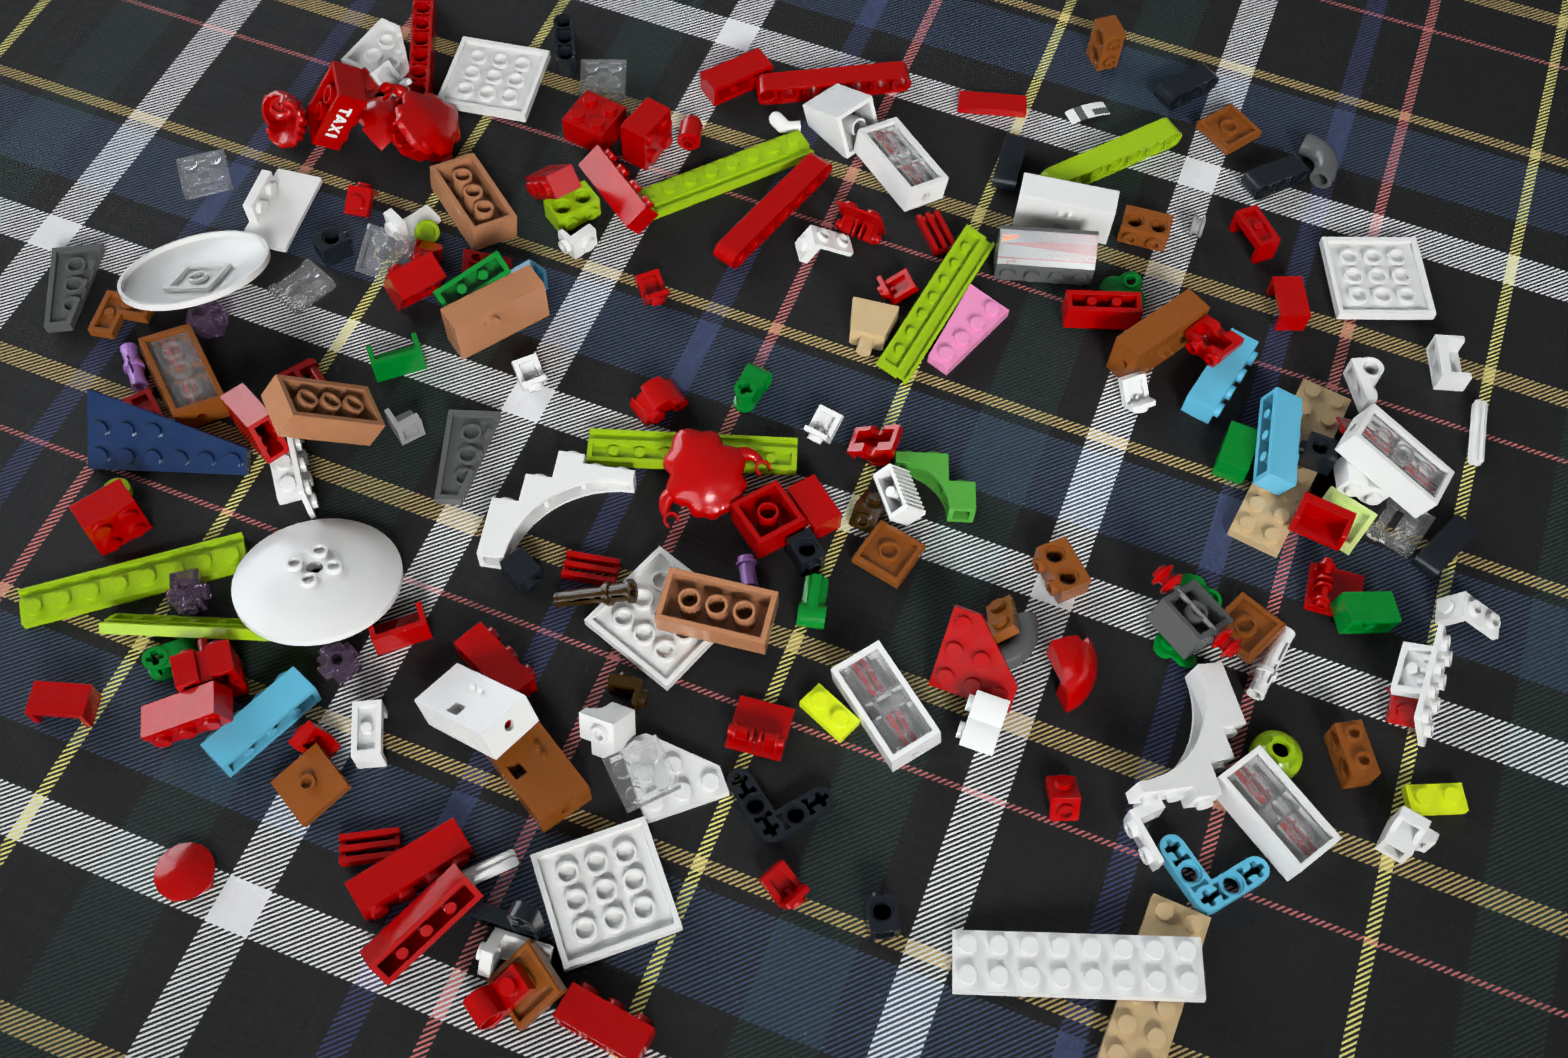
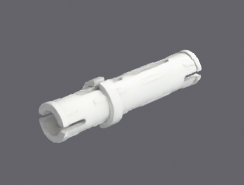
[1246,626,1295,701]

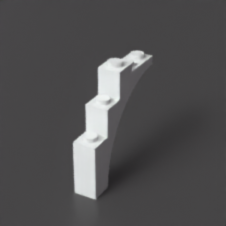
[476,451,636,569]
[1125,662,1246,810]

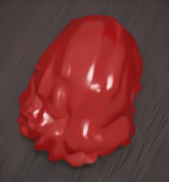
[261,90,308,148]

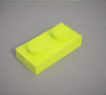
[799,683,860,743]
[1401,783,1469,816]

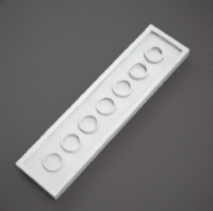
[952,930,1206,1003]

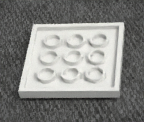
[438,36,551,122]
[1319,237,1436,320]
[584,546,713,691]
[530,816,683,972]

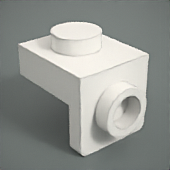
[558,223,597,260]
[511,353,548,393]
[1118,371,1156,413]
[803,404,844,445]

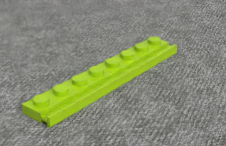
[641,129,814,220]
[875,224,995,385]
[586,428,798,475]
[18,532,247,629]
[99,613,270,641]

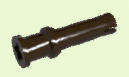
[554,578,638,608]

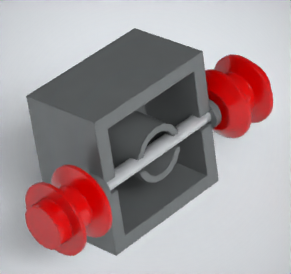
[1146,564,1243,659]

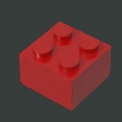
[562,90,627,151]
[620,97,673,171]
[383,251,447,311]
[69,478,152,556]
[731,480,805,559]

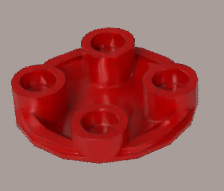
[154,842,215,902]

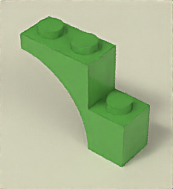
[894,450,976,523]

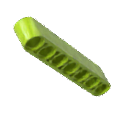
[1040,117,1182,185]

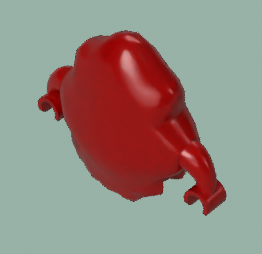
[375,82,461,163]
[659,428,771,529]

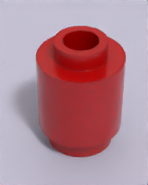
[677,115,703,150]

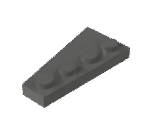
[44,243,106,333]
[434,409,502,505]

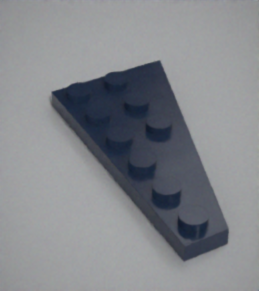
[87,389,251,475]

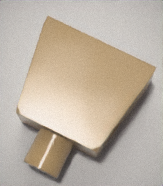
[849,297,899,357]

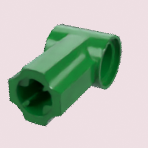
[796,573,829,630]

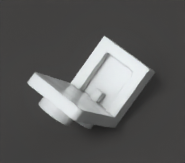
[369,60,412,98]
[383,205,441,246]
[795,225,854,263]
[1435,591,1501,640]
[1123,800,1165,871]
[476,927,553,978]

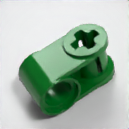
[733,363,773,413]
[142,637,199,682]

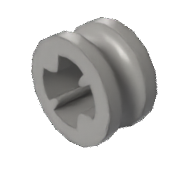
[1188,214,1206,238]

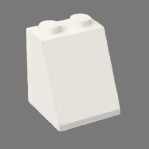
[803,84,878,158]

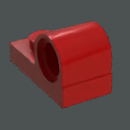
[462,963,536,1030]

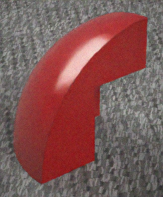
[358,96,397,151]
[1046,635,1098,713]

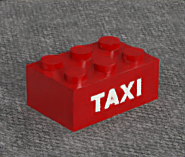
[306,60,368,151]

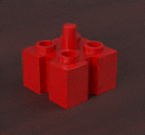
[169,638,250,697]

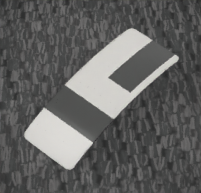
[1065,102,1110,124]

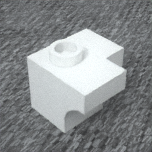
[579,702,636,763]
[1374,806,1440,864]

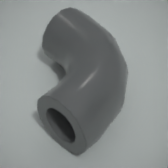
[1298,132,1339,189]
[998,612,1038,670]

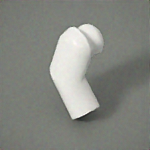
[769,111,801,133]

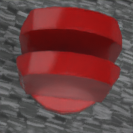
[404,239,443,263]

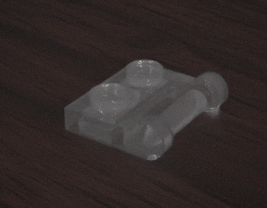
[268,259,336,315]
[1366,497,1436,559]

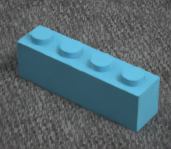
[1181,328,1259,424]
[1253,387,1303,496]
[200,666,322,778]

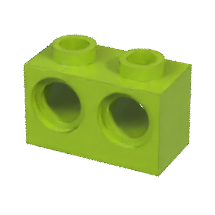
[543,180,601,232]

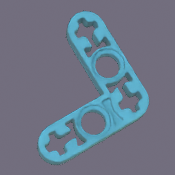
[1157,834,1270,915]

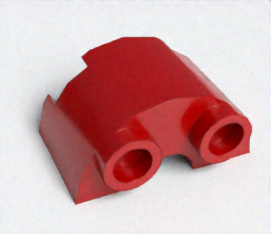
[1184,314,1244,368]
[630,376,689,427]
[847,424,903,466]

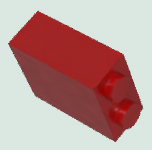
[220,383,289,464]

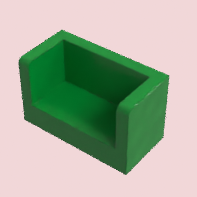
[366,332,427,383]
[1211,421,1258,484]
[1330,591,1402,634]

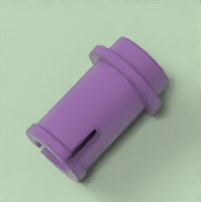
[736,554,759,587]

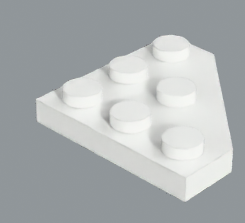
[341,18,409,79]
[622,733,729,824]

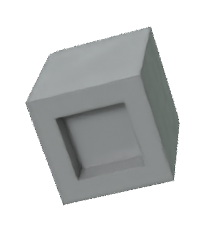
[384,408,426,446]

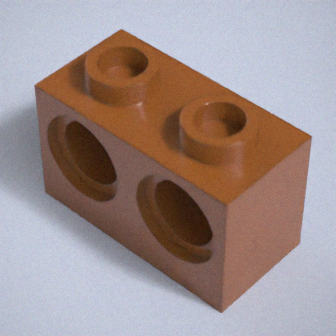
[1086,15,1126,71]
[1117,205,1174,252]
[1032,536,1092,604]
[1323,719,1381,789]

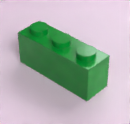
[432,251,511,308]

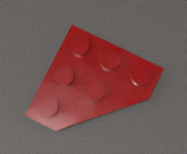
[928,604,1019,713]

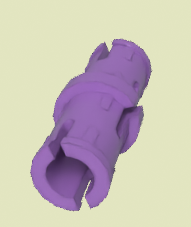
[120,342,149,392]

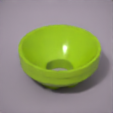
[1248,730,1303,779]

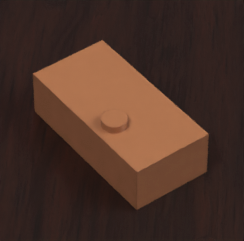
[430,153,517,251]
[440,265,550,360]
[261,374,385,446]
[654,567,779,655]

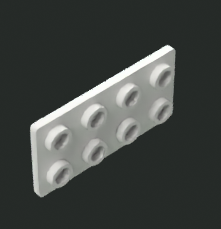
[243,169,322,252]
[270,437,319,519]
[1390,624,1453,747]

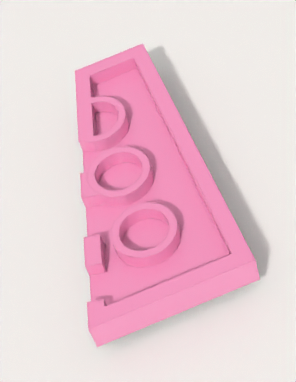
[927,284,1009,375]

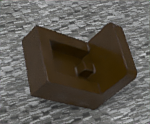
[849,490,886,534]
[607,672,648,715]

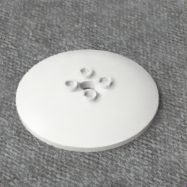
[117,230,271,311]
[231,518,403,646]

